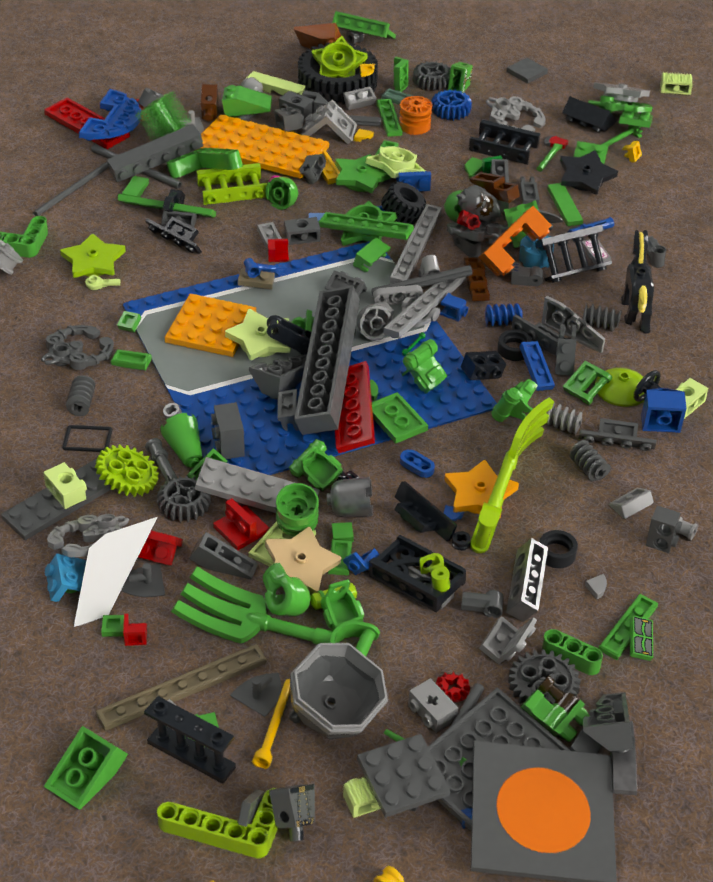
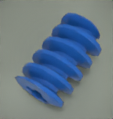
[485,303,523,327]

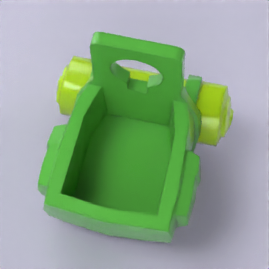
[310,579,364,631]

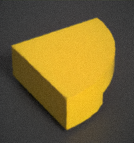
[360,64,375,77]
[354,129,374,142]

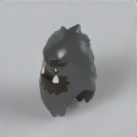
[457,185,501,222]

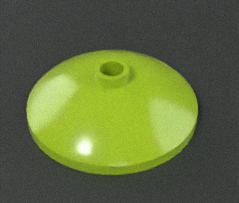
[595,368,644,407]

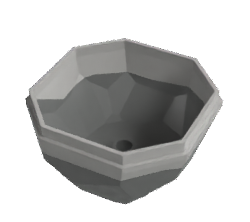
[290,643,388,739]

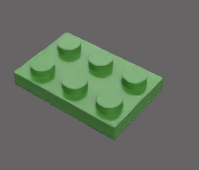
[619,111,653,128]
[372,392,428,444]

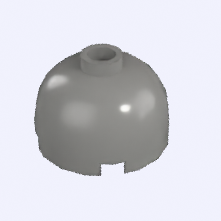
[357,304,393,341]

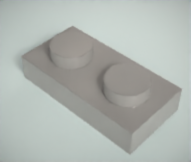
[257,222,282,249]

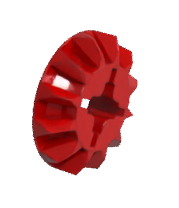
[436,671,470,703]

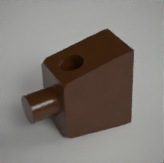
[201,84,219,121]

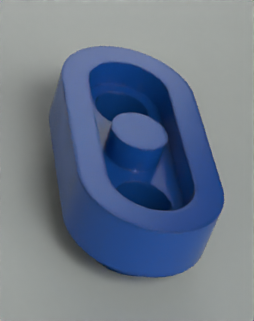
[400,449,435,478]

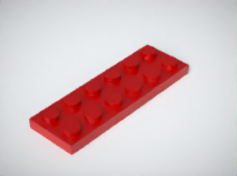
[44,97,130,150]
[335,361,375,453]

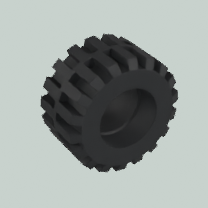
[381,182,426,224]

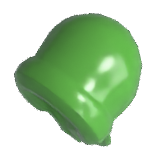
[263,563,311,617]

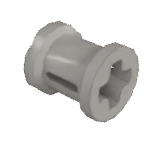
[679,517,698,541]

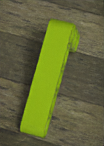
[157,788,278,858]

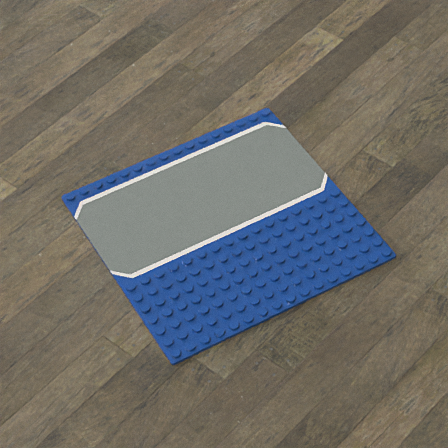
[123,242,497,475]

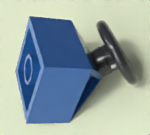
[633,370,687,433]

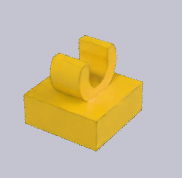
[622,141,642,162]

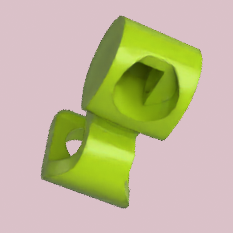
[420,553,450,592]

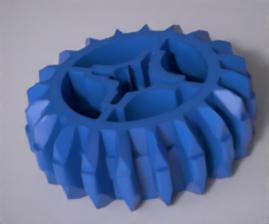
[432,89,472,121]

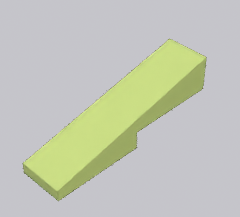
[246,71,306,95]

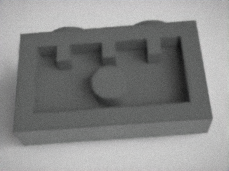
[325,270,367,297]

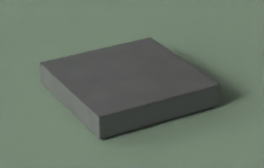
[506,58,548,84]

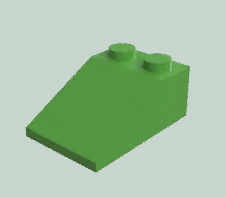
[222,85,272,117]
[44,726,128,810]

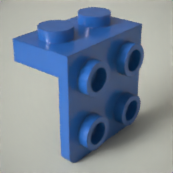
[396,171,431,191]

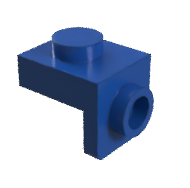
[343,548,379,575]

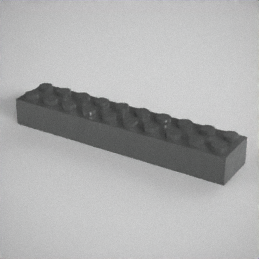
[294,285,360,435]

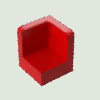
[268,239,289,262]
[123,613,147,646]

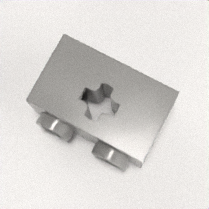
[408,678,458,733]

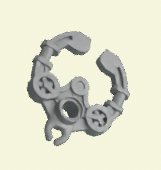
[486,96,545,132]
[47,514,129,557]

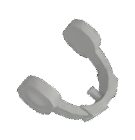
[401,297,440,327]

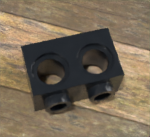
[461,351,506,380]

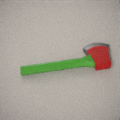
[537,135,568,172]

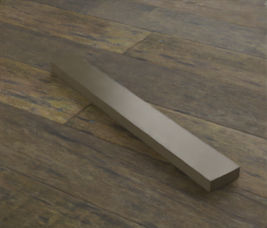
[96,644,267,731]

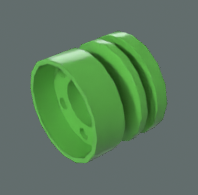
[276,483,319,537]

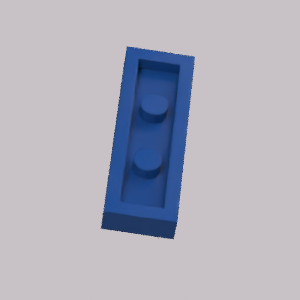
[519,341,555,391]

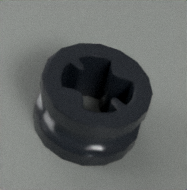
[452,531,471,551]

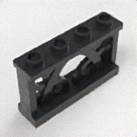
[369,535,466,613]

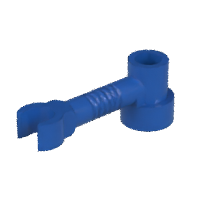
[244,258,287,278]

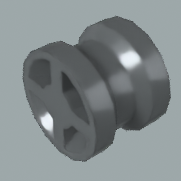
[347,30,364,44]

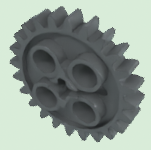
[508,649,580,705]

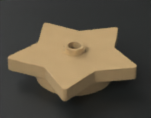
[265,527,342,594]

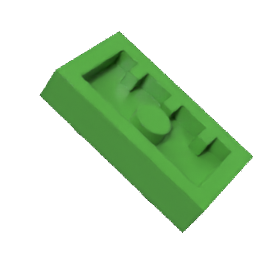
[393,57,408,92]

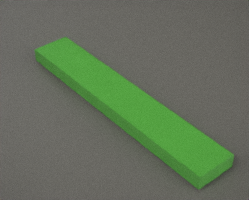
[118,194,216,218]
[318,212,414,240]

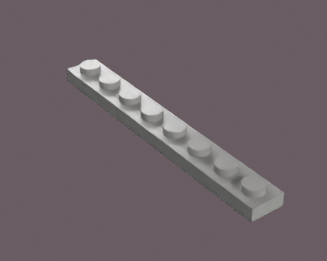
[389,204,442,283]
[383,276,467,339]

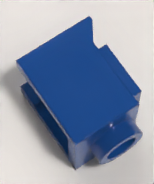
[440,293,469,321]

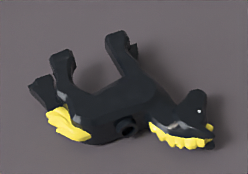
[621,230,654,334]

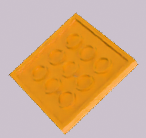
[165,294,256,357]

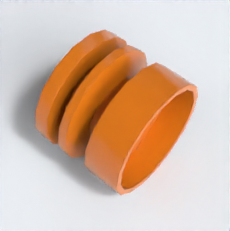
[399,96,432,135]

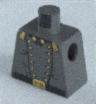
[269,784,315,841]

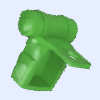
[401,339,447,394]
[491,379,538,422]
[288,439,343,491]

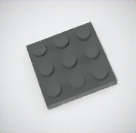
[357,734,451,818]

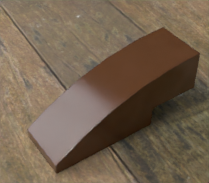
[470,172,520,203]

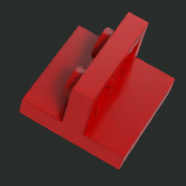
[213,498,270,551]
[138,530,183,566]

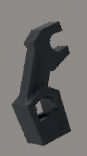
[163,189,185,212]

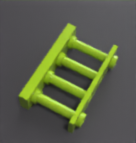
[196,163,267,205]

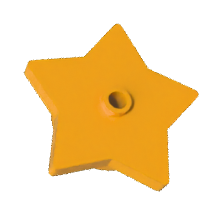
[444,460,519,518]

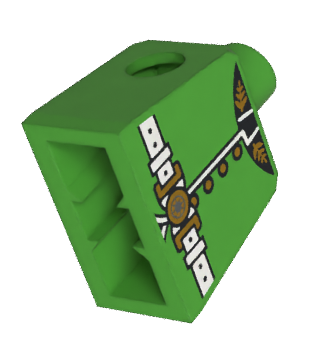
[448,62,473,93]

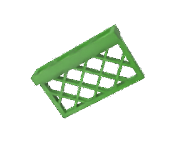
[332,11,396,39]

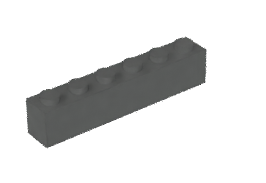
[107,124,203,183]

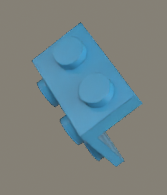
[45,553,87,602]

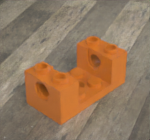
[479,206,552,277]

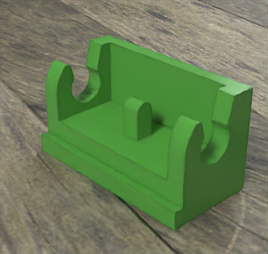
[353,238,391,272]

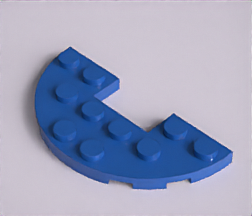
[79,89,141,141]

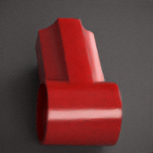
[457,210,481,230]

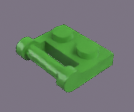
[563,361,612,405]

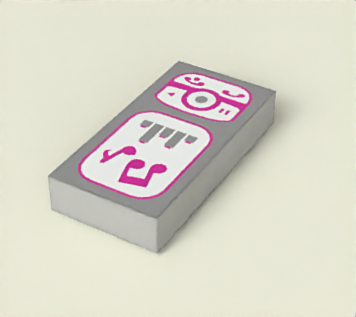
[582,240,611,265]

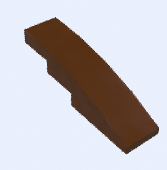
[464,257,490,301]

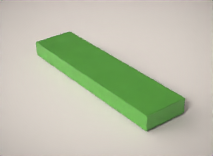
[376,99,402,137]
[547,183,583,226]
[599,594,658,660]

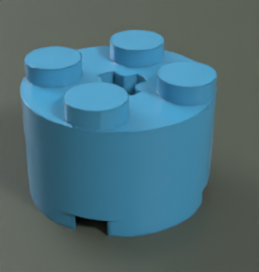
[519,235,554,269]

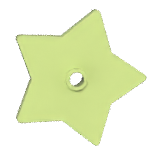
[366,146,425,178]
[225,309,291,360]

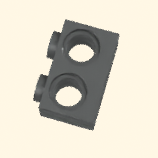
[274,107,304,132]
[646,505,682,553]

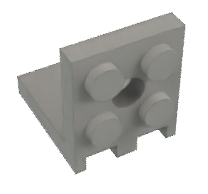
[301,100,357,144]

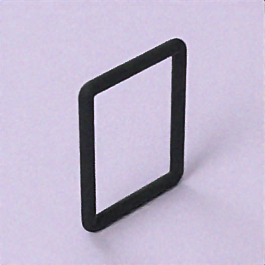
[62,425,112,452]

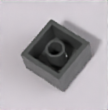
[211,402,245,459]

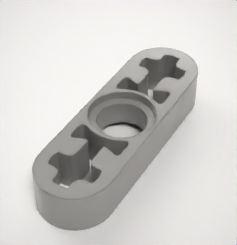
[373,285,423,305]

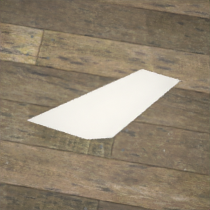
[74,517,157,627]

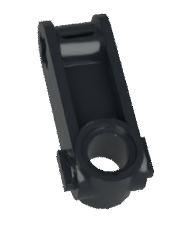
[267,315,311,355]

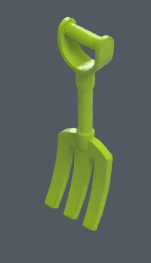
[470,397,554,554]

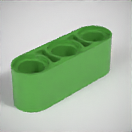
[542,629,603,675]

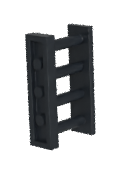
[469,119,540,165]
[535,225,612,283]
[144,696,236,784]

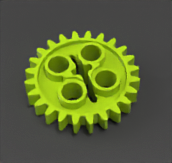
[95,444,159,497]

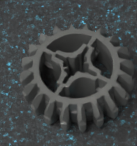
[413,61,451,91]
[157,475,211,523]

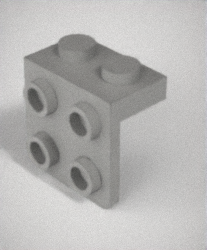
[479,616,537,664]

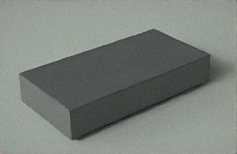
[238,789,264,827]

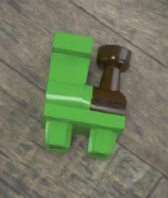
[521,675,590,742]

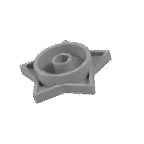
[593,82,650,102]

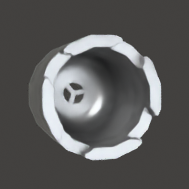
[327,477,373,517]

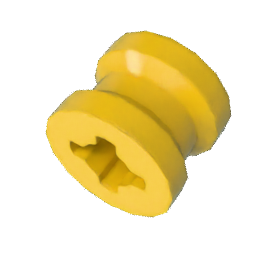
[373,866,404,882]

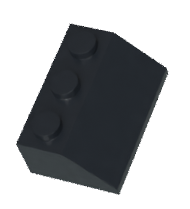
[562,96,617,133]

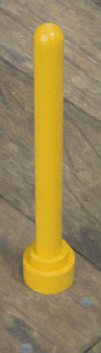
[252,679,290,769]

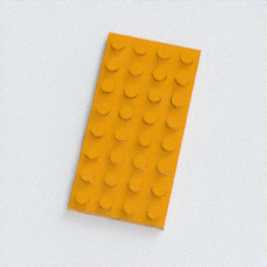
[196,115,329,179]

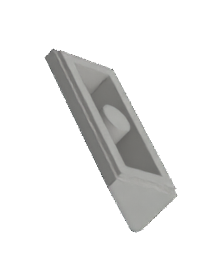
[343,86,376,111]
[609,487,653,519]

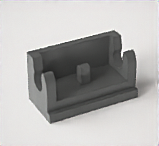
[277,389,299,431]

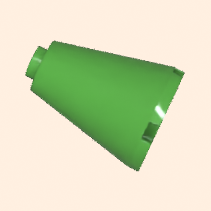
[160,413,203,468]

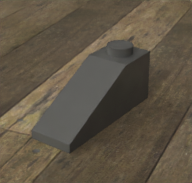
[189,532,258,579]

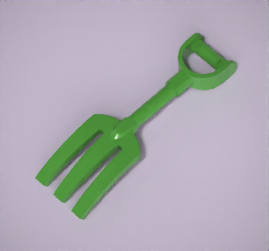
[171,566,380,656]

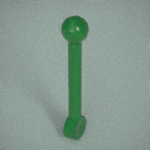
[402,332,426,356]

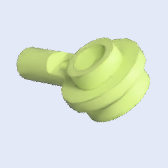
[85,275,120,290]

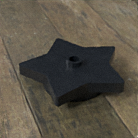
[560,151,618,195]

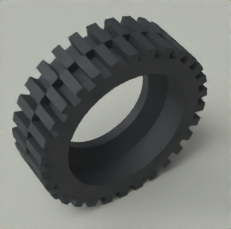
[298,42,378,104]

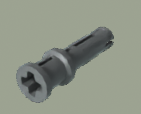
[145,438,178,482]

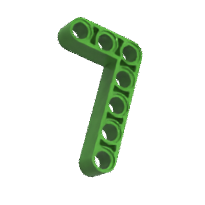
[166,148,243,178]
[0,216,48,258]

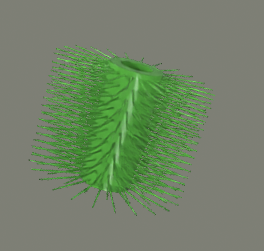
[135,91,191,140]

